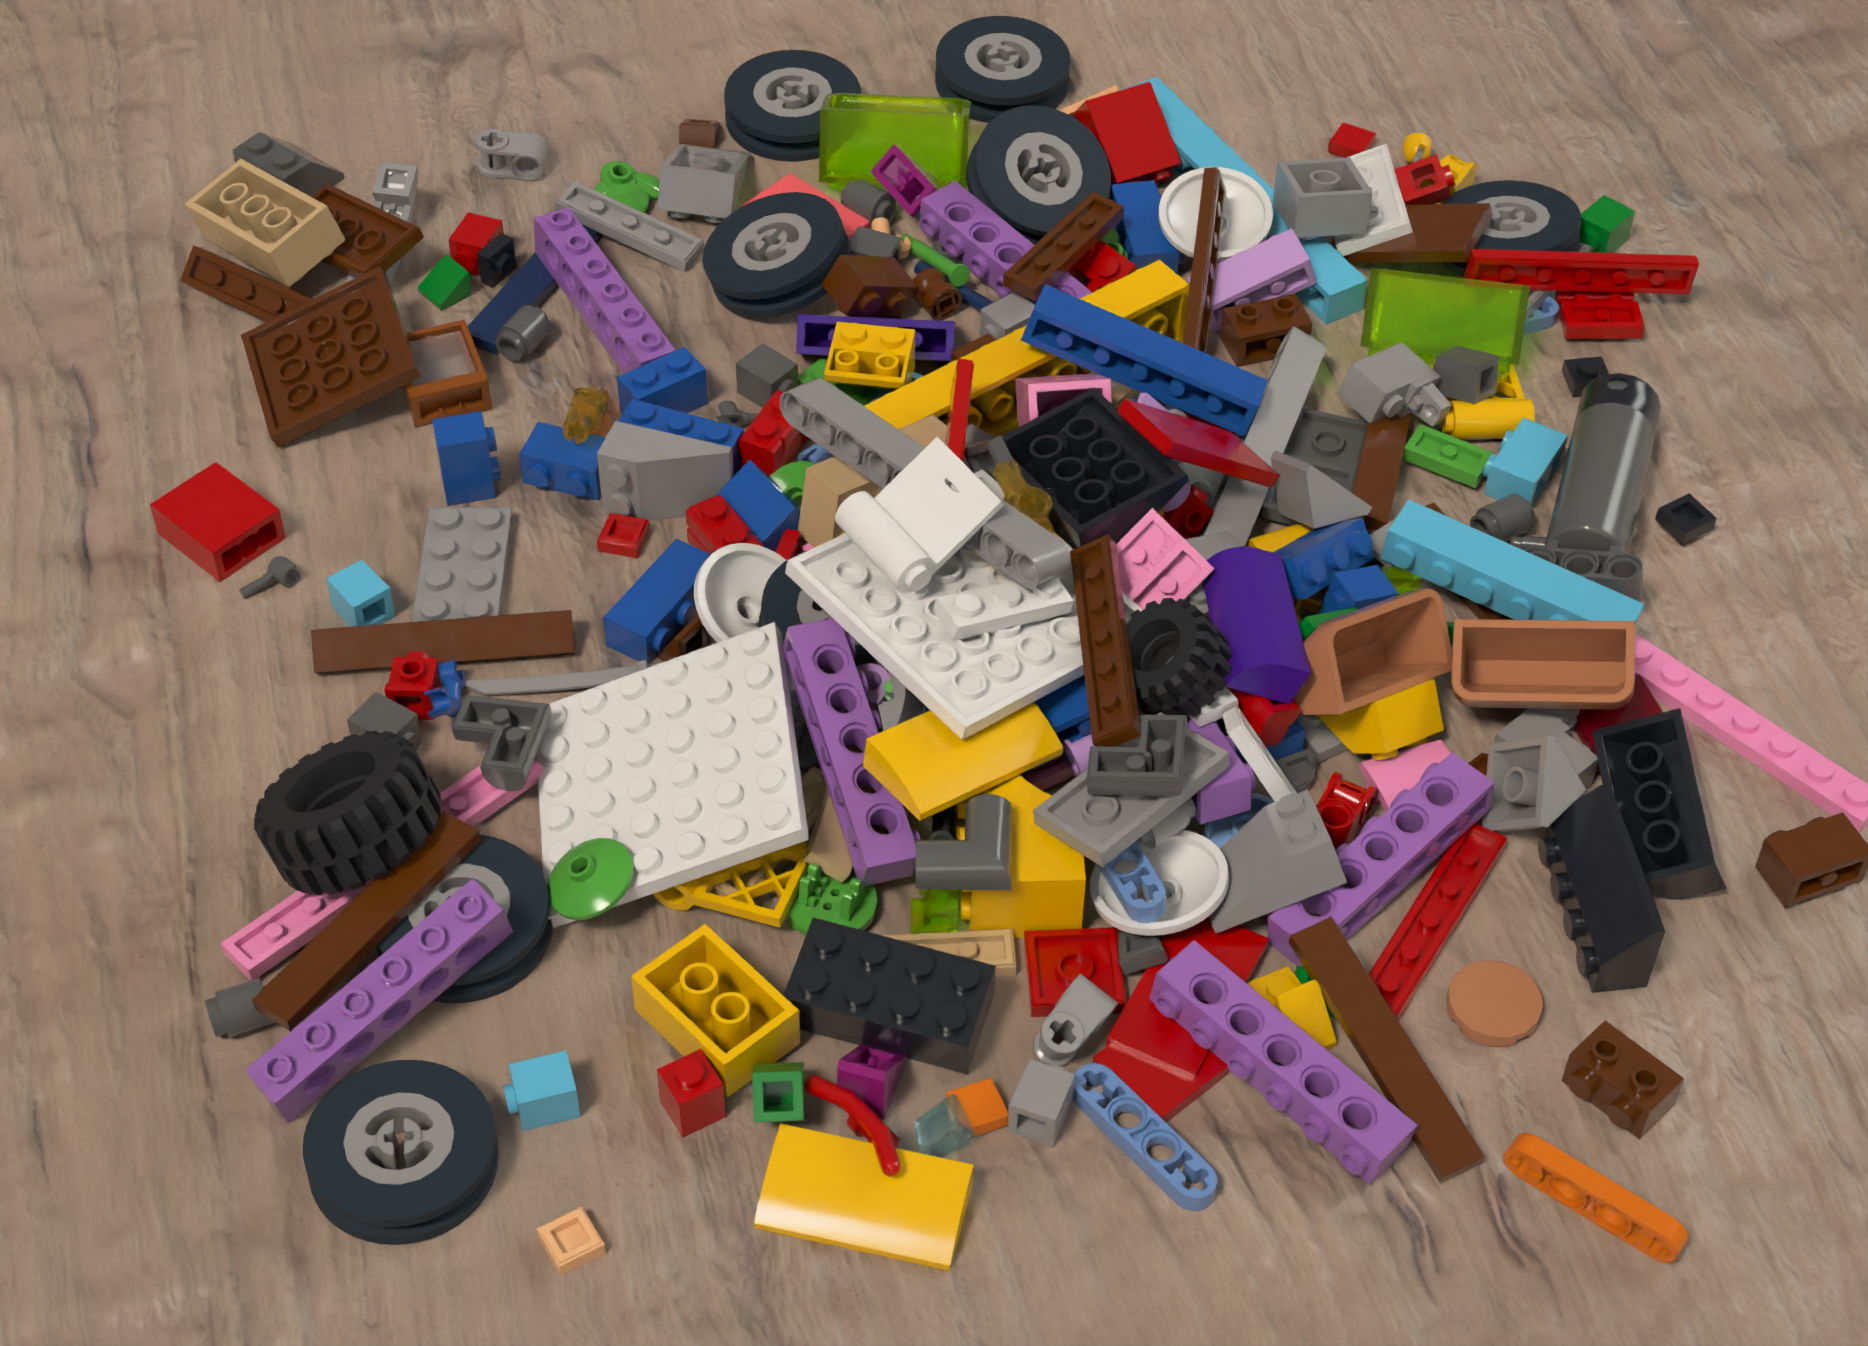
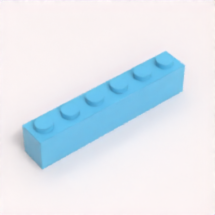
[1380,499,1645,627]

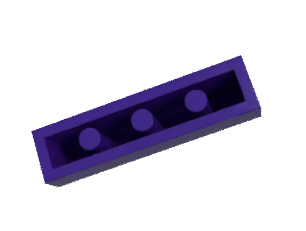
[796,314,956,361]
[1202,546,1311,704]

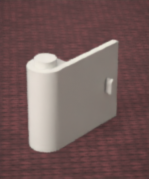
[835,437,1004,593]

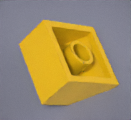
[1317,679,1444,760]

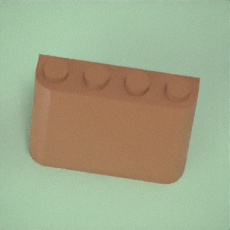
[1293,589,1453,715]
[1451,619,1636,710]

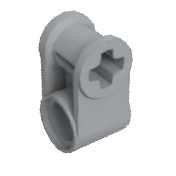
[476,129,548,181]
[1033,973,1118,1067]

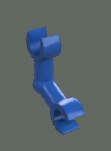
[424,659,465,718]

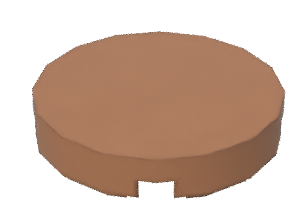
[1446,960,1543,1047]

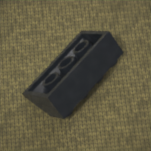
[1592,708,1726,900]
[1538,784,1665,993]

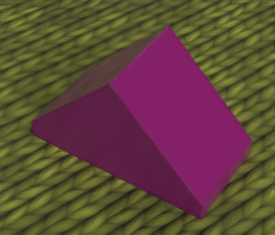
[870,144,938,218]
[837,1044,907,1120]

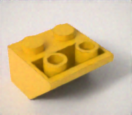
[824,322,915,390]

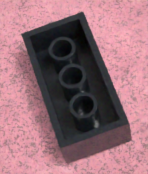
[783,917,996,1075]

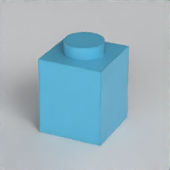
[326,559,395,627]
[503,1051,580,1131]

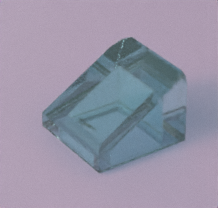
[914,1094,975,1158]

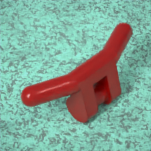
[804,1075,901,1177]

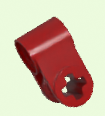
[1316,772,1378,850]

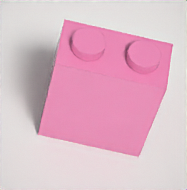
[1015,373,1112,426]

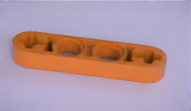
[1503,1132,1689,1263]

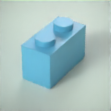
[1483,418,1568,507]

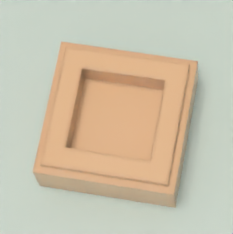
[537,1206,606,1276]

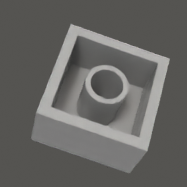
[1273,157,1373,240]

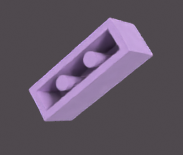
[1187,228,1317,333]

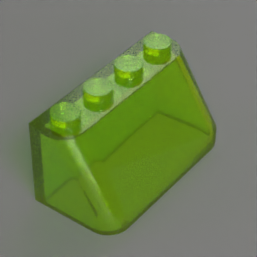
[819,93,971,189]
[1360,268,1530,373]

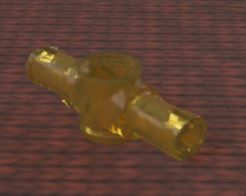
[563,385,609,444]
[993,461,1054,534]

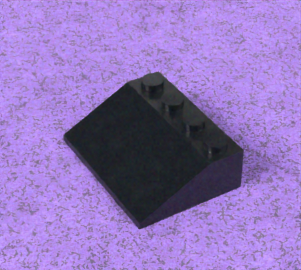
[1002,388,1188,549]

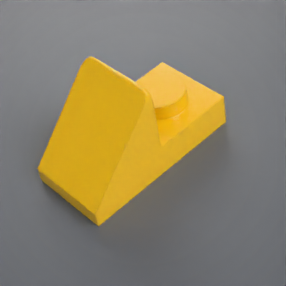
[1248,966,1337,1050]

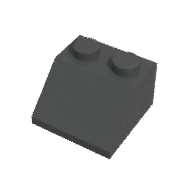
[232,132,344,197]

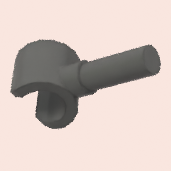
[716,401,758,428]
[239,556,301,598]
[928,809,955,840]

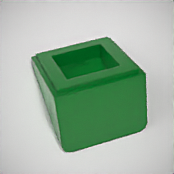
[418,255,472,310]

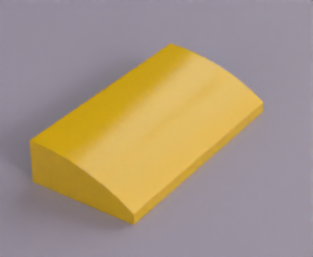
[863,702,1063,821]
[754,1123,974,1271]

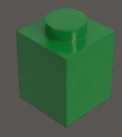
[1579,195,1635,253]
[752,1062,806,1122]

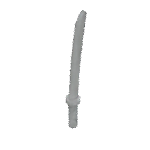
[465,660,665,696]

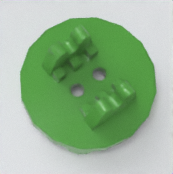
[787,863,878,935]

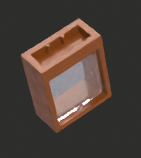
[400,320,492,427]

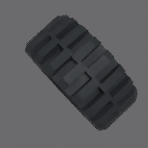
[254,731,442,896]

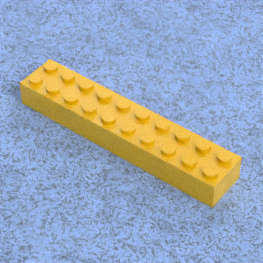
[864,260,1189,437]

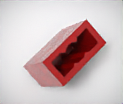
[1074,81,1181,190]
[150,462,286,582]

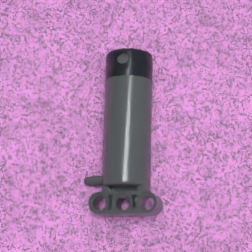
[1510,373,1661,602]

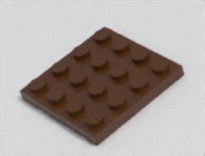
[241,266,421,447]

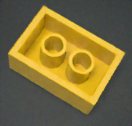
[631,924,800,1098]

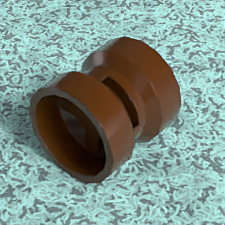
[913,268,962,321]

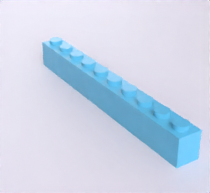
[1121,77,1368,325]

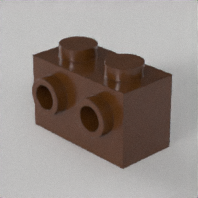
[821,255,918,317]
[1220,294,1313,367]
[1755,812,1868,907]
[1561,1020,1684,1140]

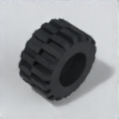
[1126,597,1232,717]

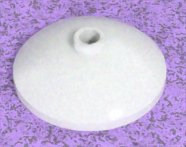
[1158,167,1273,262]
[694,543,786,643]
[1090,830,1229,936]

